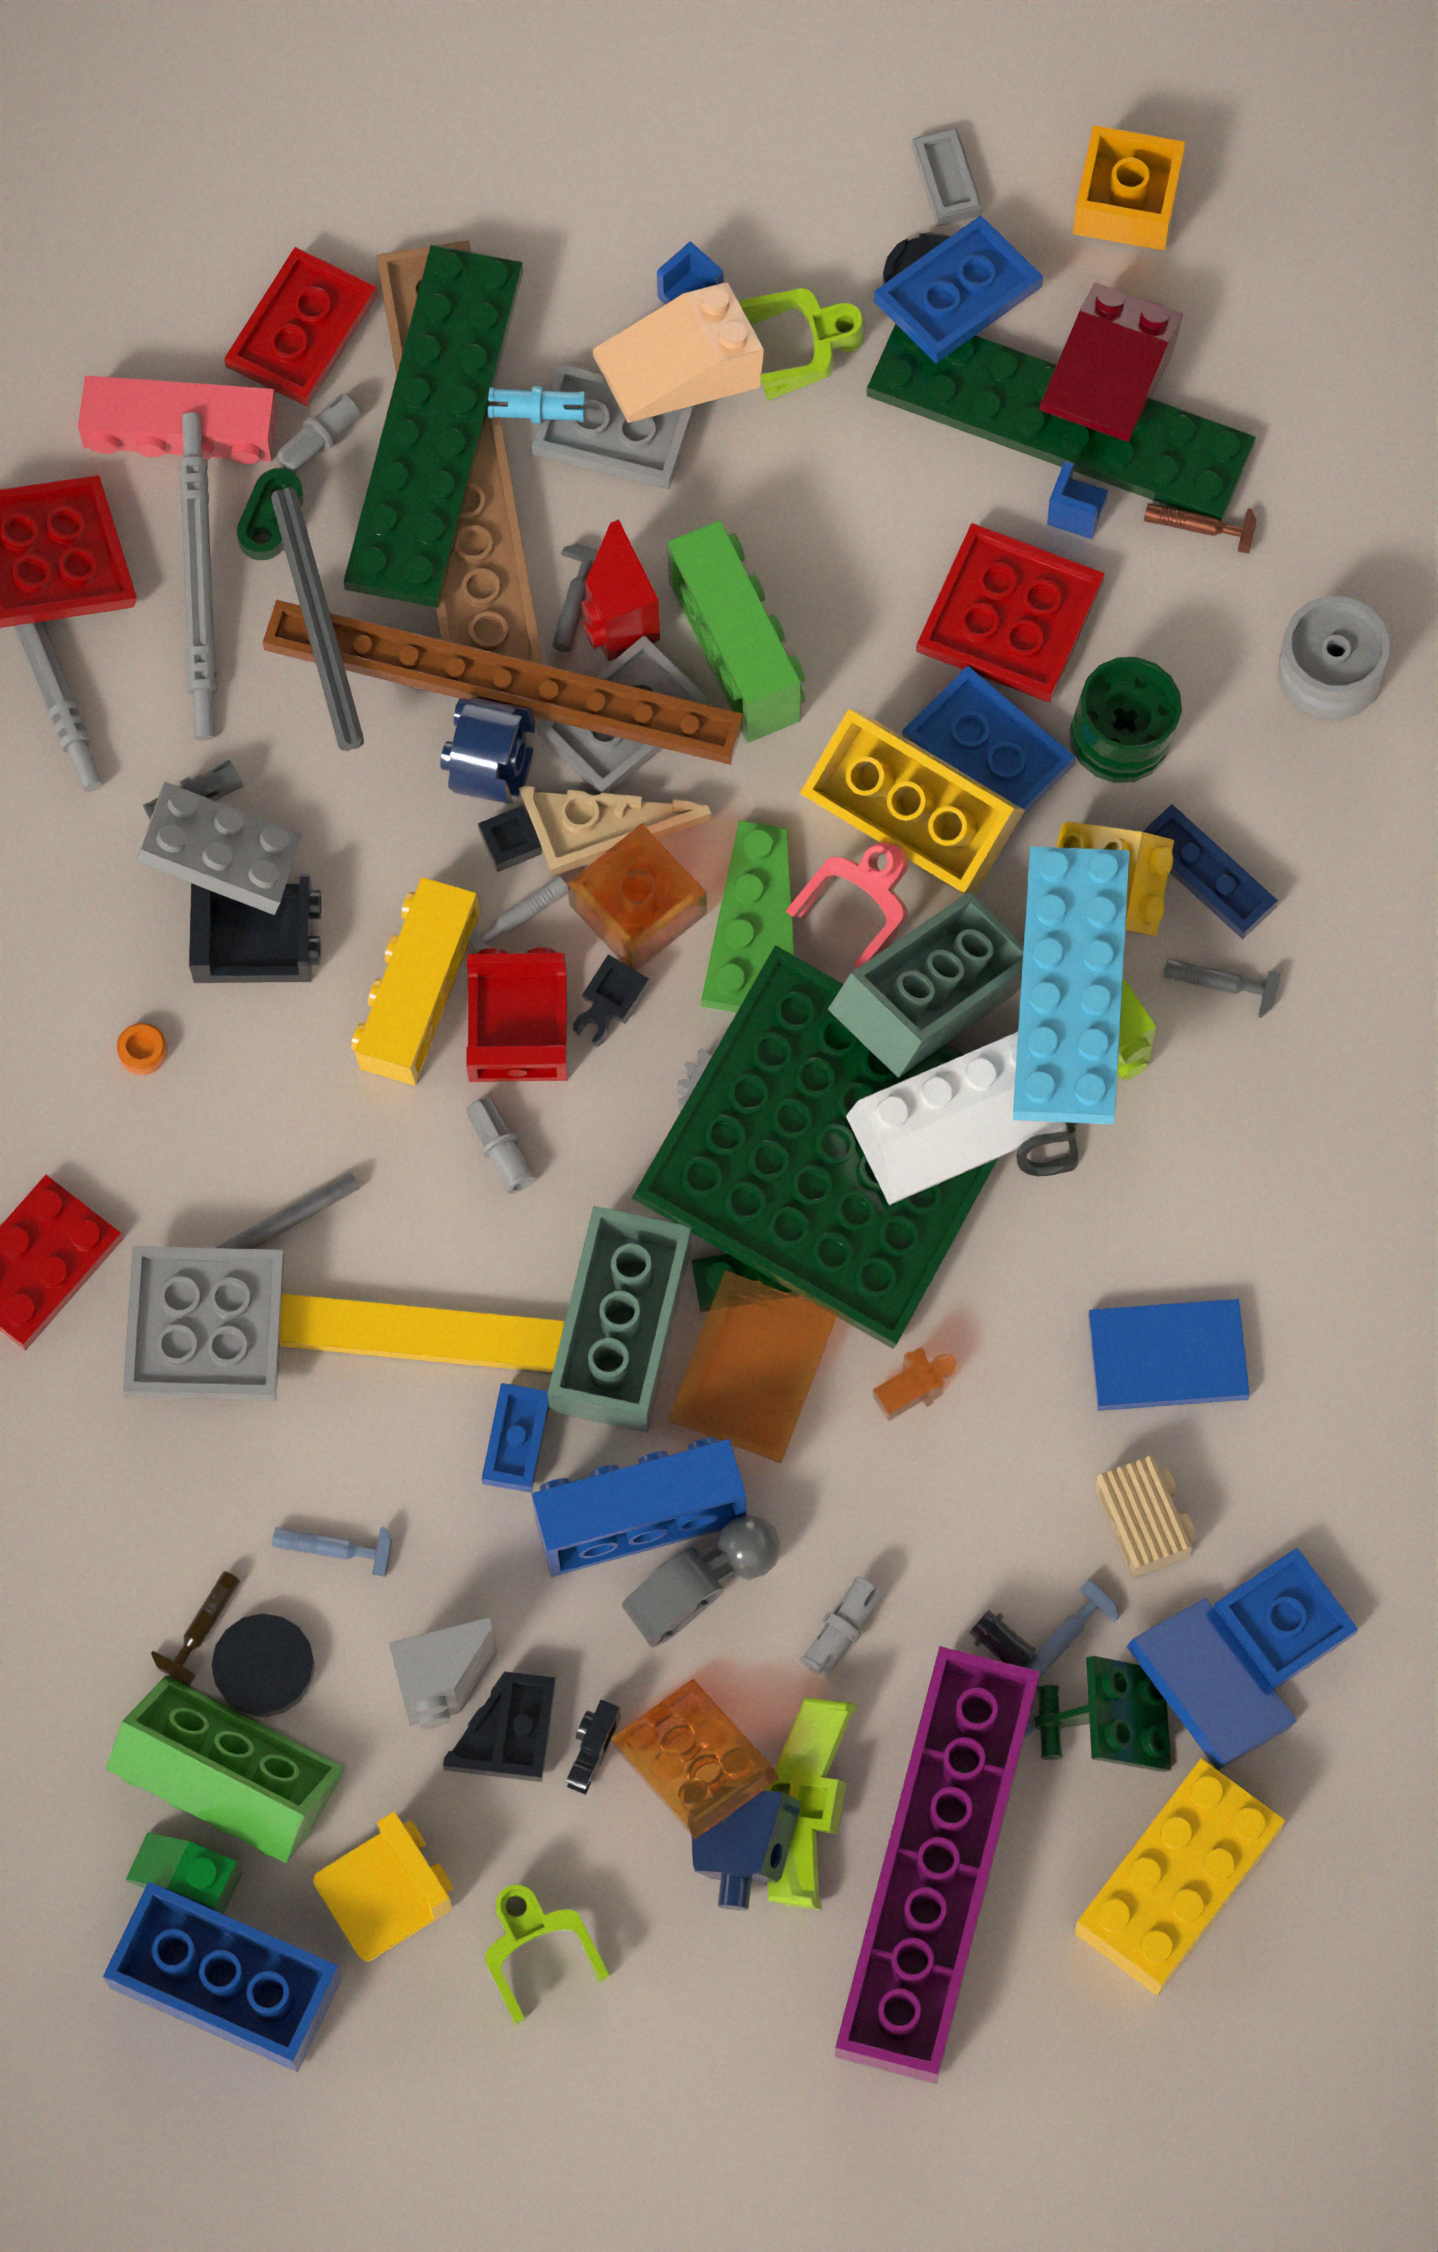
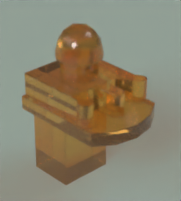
[873,1347,957,1421]

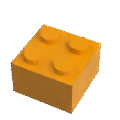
[1073,125,1186,251]

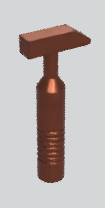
[1144,503,1257,554]

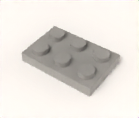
[532,364,696,489]
[537,635,710,795]
[136,782,302,915]

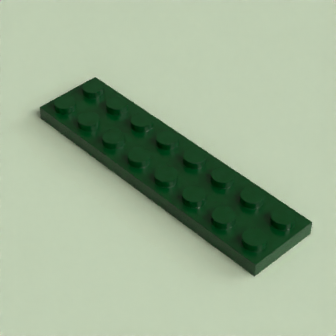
[343,245,523,608]
[867,323,1256,522]

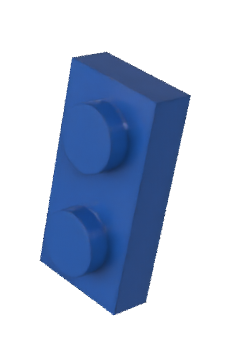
[482,1383,549,1493]

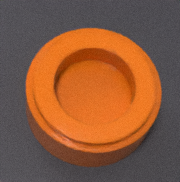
[117,1023,168,1075]

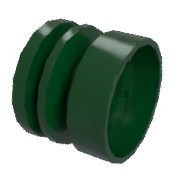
[1069,657,1182,783]

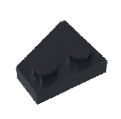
[443,1671,556,1782]

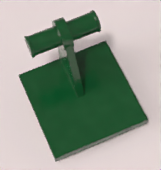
[1034,1656,1171,1772]

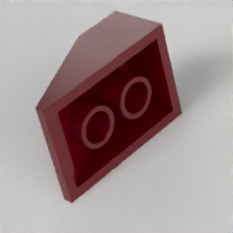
[1039,282,1183,442]

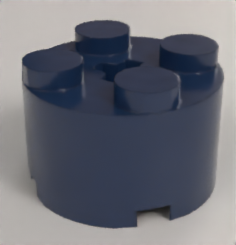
[440,698,535,805]

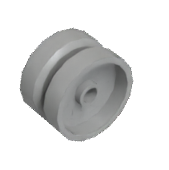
[1279,595,1390,720]

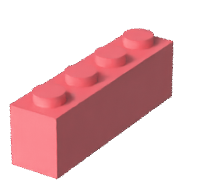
[78,375,278,464]

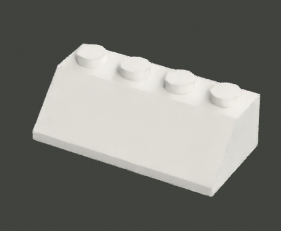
[846,1032,1066,1205]

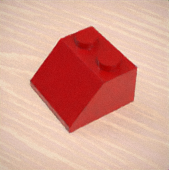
[581,519,661,662]

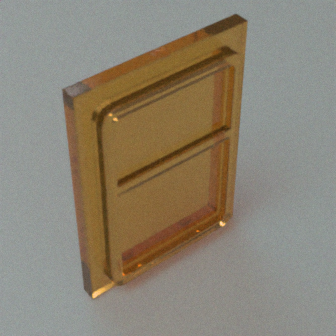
[668,1270,838,1464]

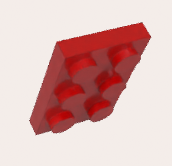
[224,247,378,407]
[0,1174,123,1351]

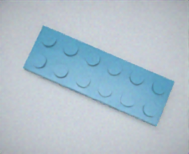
[1013,846,1129,1125]

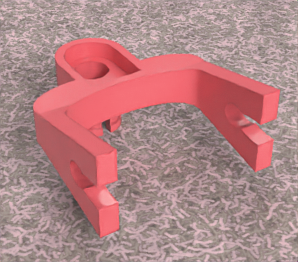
[786,843,908,968]

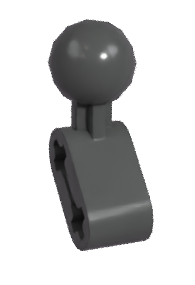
[622,1515,780,1647]

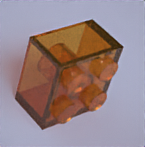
[567,823,707,971]

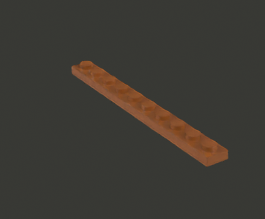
[263,600,744,765]

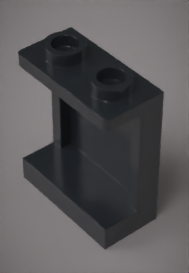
[189,874,322,983]

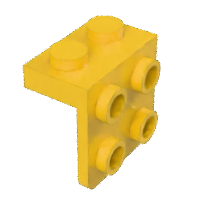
[1057,821,1174,936]
[313,1811,454,1962]

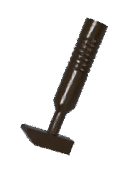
[151,1571,241,1686]

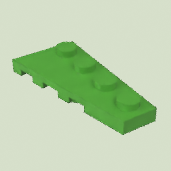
[701,820,794,1013]

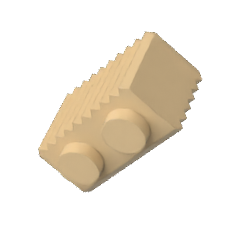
[1094,1455,1196,1579]

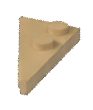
[519,786,712,877]

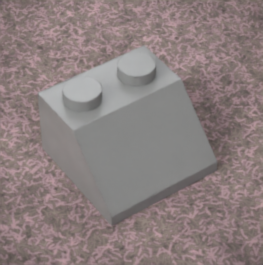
[389,1617,497,1728]

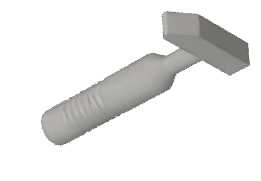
[469,876,570,954]

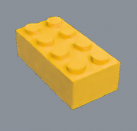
[800,709,1025,895]
[1074,1758,1285,1996]

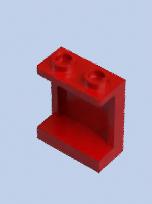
[466,947,567,1082]

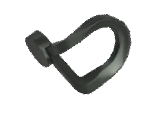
[1016,1122,1078,1177]

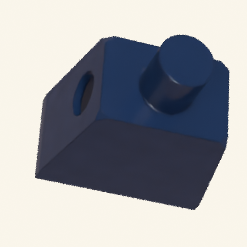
[690,1788,801,1911]

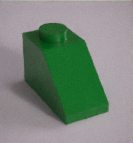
[126,1832,242,1914]

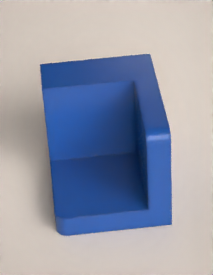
[657,241,724,304]
[1047,461,1108,539]

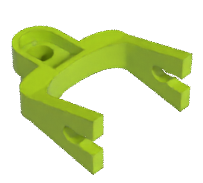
[739,288,864,401]
[484,1884,610,2025]

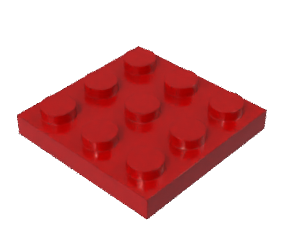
[0,475,137,628]
[916,523,1105,703]

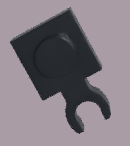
[573,954,652,1047]
[566,1699,621,1795]

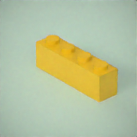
[351,877,481,1086]

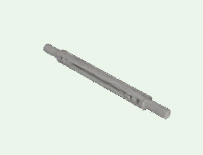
[179,412,217,740]
[14,622,102,792]

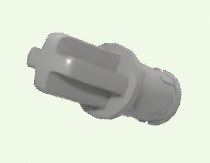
[277,394,361,473]
[467,1097,536,1194]

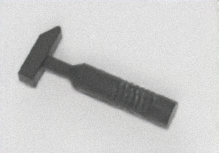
[552,544,598,652]
[1163,958,1281,1018]

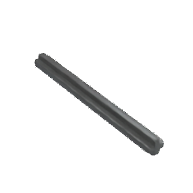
[271,487,364,751]

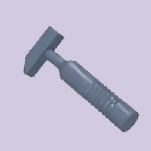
[272,1527,392,1577]
[1023,1579,1119,1678]

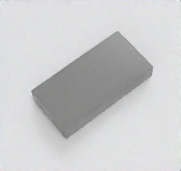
[912,128,983,226]

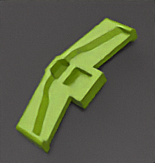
[764,1697,858,1911]

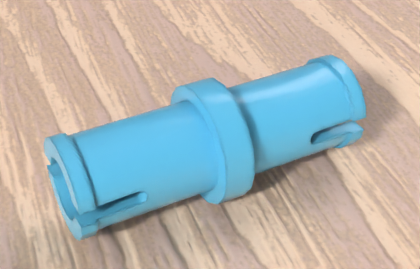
[488,385,586,424]

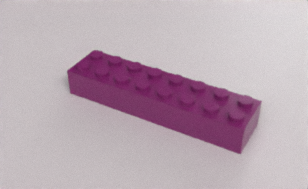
[835,1646,1040,2084]

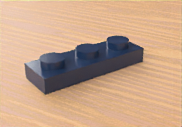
[1142,804,1278,940]

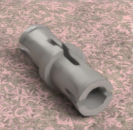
[799,1576,884,1679]

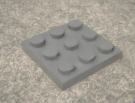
[123,1246,285,1401]

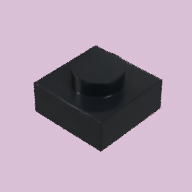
[478,805,542,872]

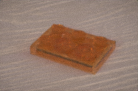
[610,1679,779,1839]

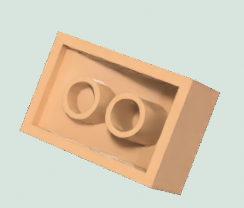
[593,282,764,423]

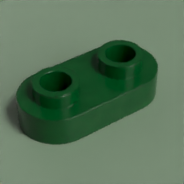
[237,468,304,560]

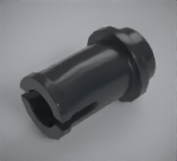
[970,1610,1037,1667]

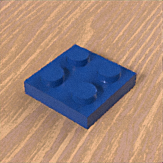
[1213,1548,1358,1690]

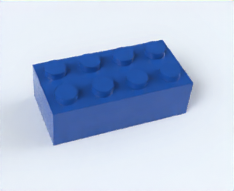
[531,1437,747,1577]
[103,1881,343,2072]

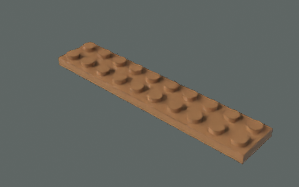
[376,240,544,665]

